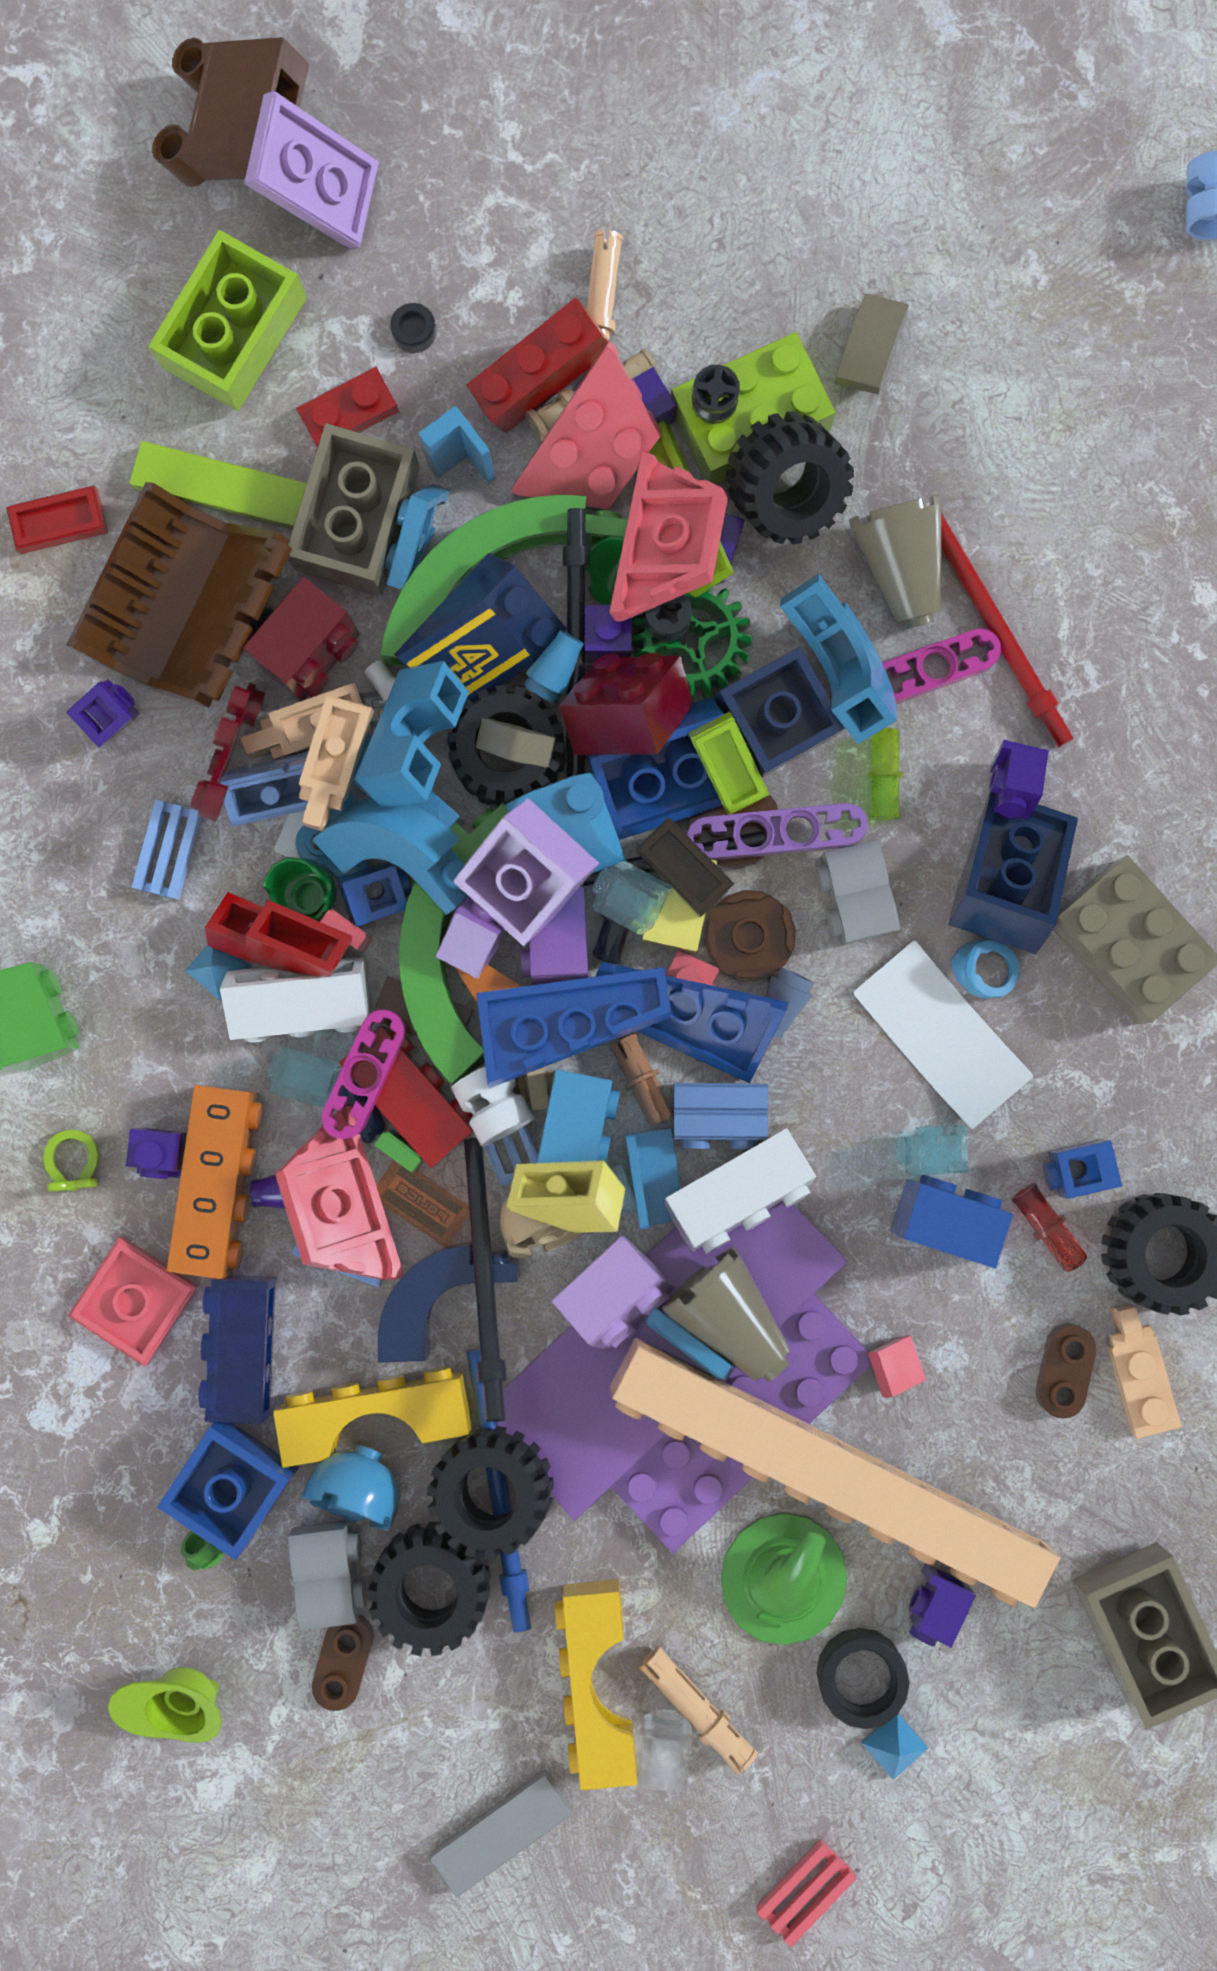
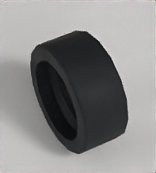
[816,1628,910,1729]

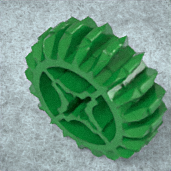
[631,587,753,702]

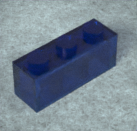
[198,1275,276,1424]

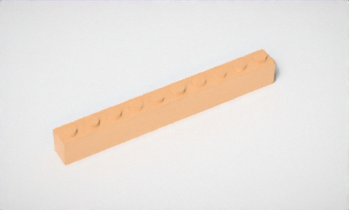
[609,1337,1061,1609]

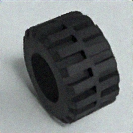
[726,411,854,544]
[447,685,565,806]
[1101,1193,1217,1316]
[427,1426,554,1559]
[367,1522,490,1656]

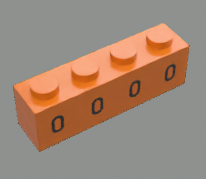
[166,1085,264,1279]

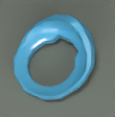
[951,938,1019,998]

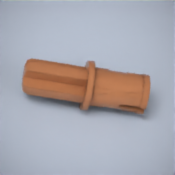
[610,1034,673,1126]

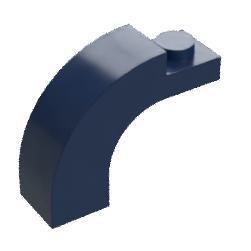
[378,1242,520,1363]

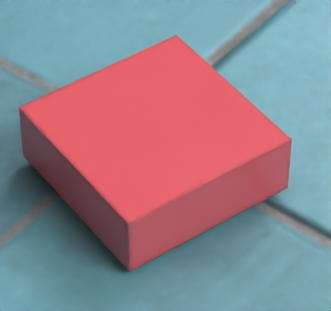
[320,909,372,953]
[867,1336,926,1398]

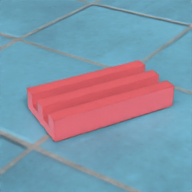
[756,1838,857,1947]

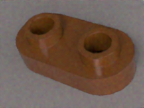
[1036,1323,1096,1419]
[312,1614,374,1711]

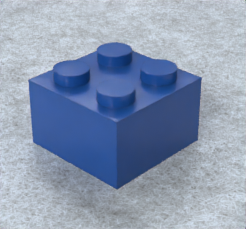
[890,1174,1013,1269]
[157,1416,299,1560]

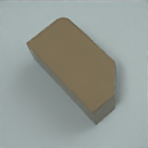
[475,718,555,768]

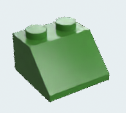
[0,962,80,1070]

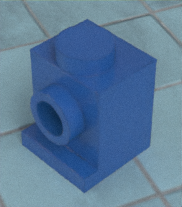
[336,862,411,927]
[1043,1139,1122,1199]

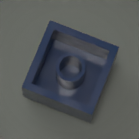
[714,647,845,778]

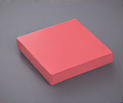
[68,1237,199,1367]

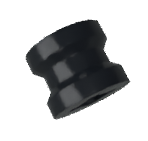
[692,364,740,424]
[645,594,692,643]

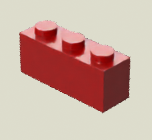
[466,297,609,433]
[338,1026,474,1168]

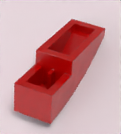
[205,892,352,977]

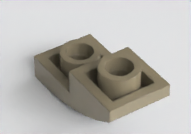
[835,293,909,395]

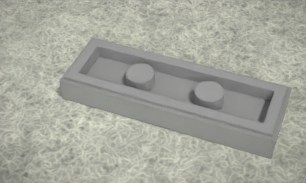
[429,1769,572,1898]

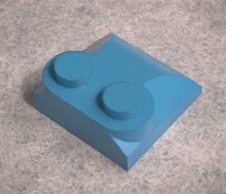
[505,772,626,875]

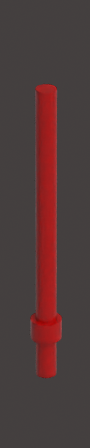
[941,512,1074,748]

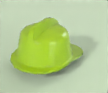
[108,1666,222,1743]

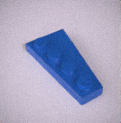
[595,962,789,1083]
[477,967,671,1089]

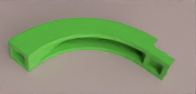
[380,495,628,668]
[399,803,508,1085]

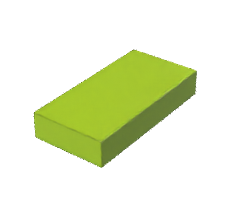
[688,712,770,815]

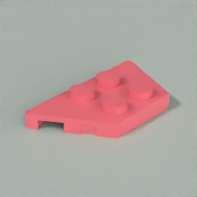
[511,341,662,510]
[610,452,728,621]
[275,1105,404,1281]

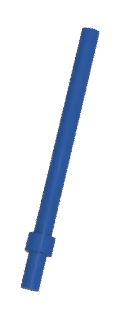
[466,1348,531,1632]

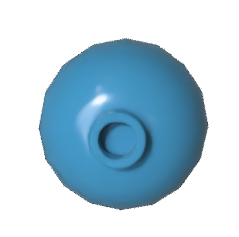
[301,1445,400,1531]

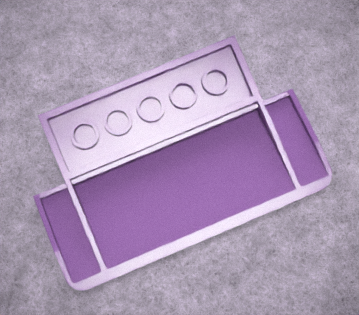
[497,1201,871,1554]

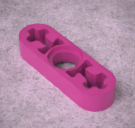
[882,628,1001,704]
[322,1010,406,1139]

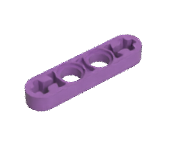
[687,803,868,861]

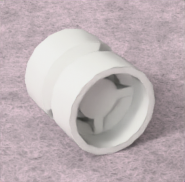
[451,1066,535,1147]

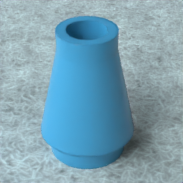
[524,630,584,703]

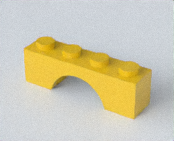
[273,1367,473,1468]
[555,1579,638,1791]

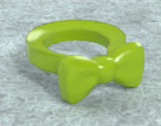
[43,1129,100,1192]

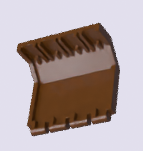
[66,482,292,708]

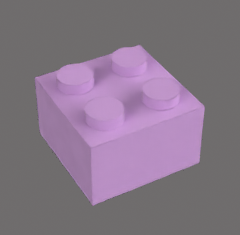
[453,798,599,946]
[551,1236,676,1351]

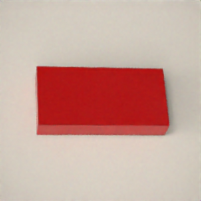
[6,485,108,554]

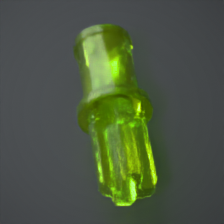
[867,727,904,821]

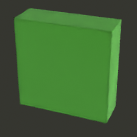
[374,1130,424,1173]

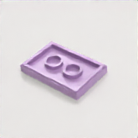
[244,91,379,250]

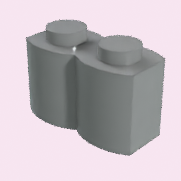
[815,840,900,945]
[288,1520,367,1631]

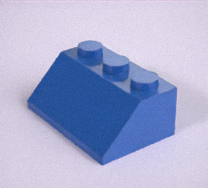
[586,697,724,840]

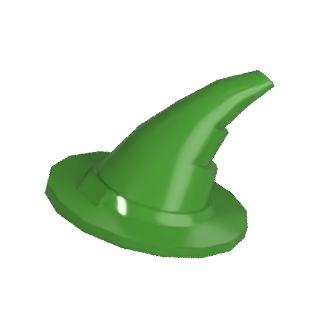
[721,1512,847,1645]

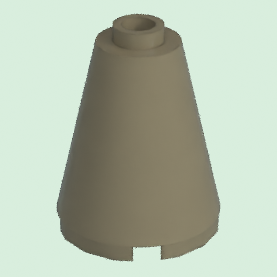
[849,495,941,629]
[661,1246,790,1382]

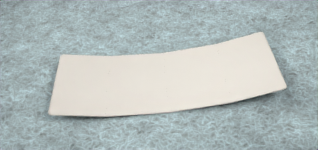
[854,941,1033,1129]

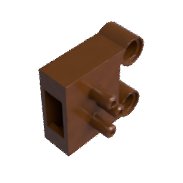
[152,37,309,187]

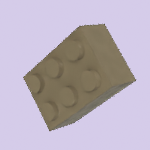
[288,423,420,595]
[1053,855,1217,1024]
[1072,1542,1217,1730]

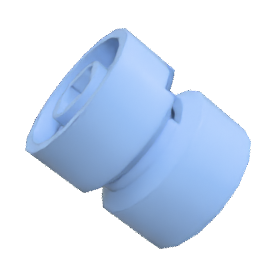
[1186,151,1217,240]

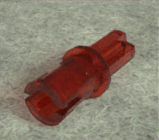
[1011,1183,1087,1272]

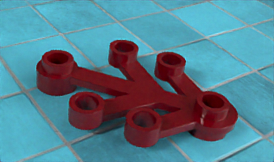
[190,682,266,822]

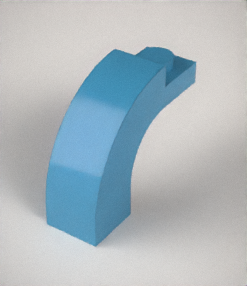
[780,574,897,744]
[312,798,468,915]

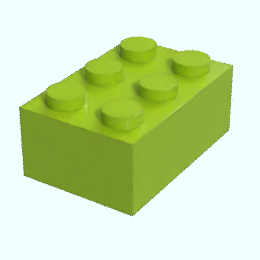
[148,230,307,412]
[671,331,836,485]

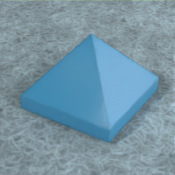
[185,944,251,1000]
[861,1714,928,1780]

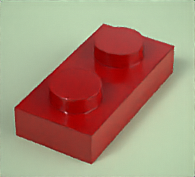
[296,366,399,449]

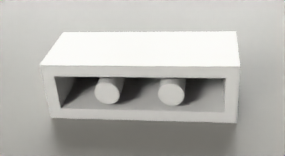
[220,956,372,1043]
[664,1128,817,1254]

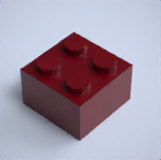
[243,576,360,702]
[559,653,694,755]

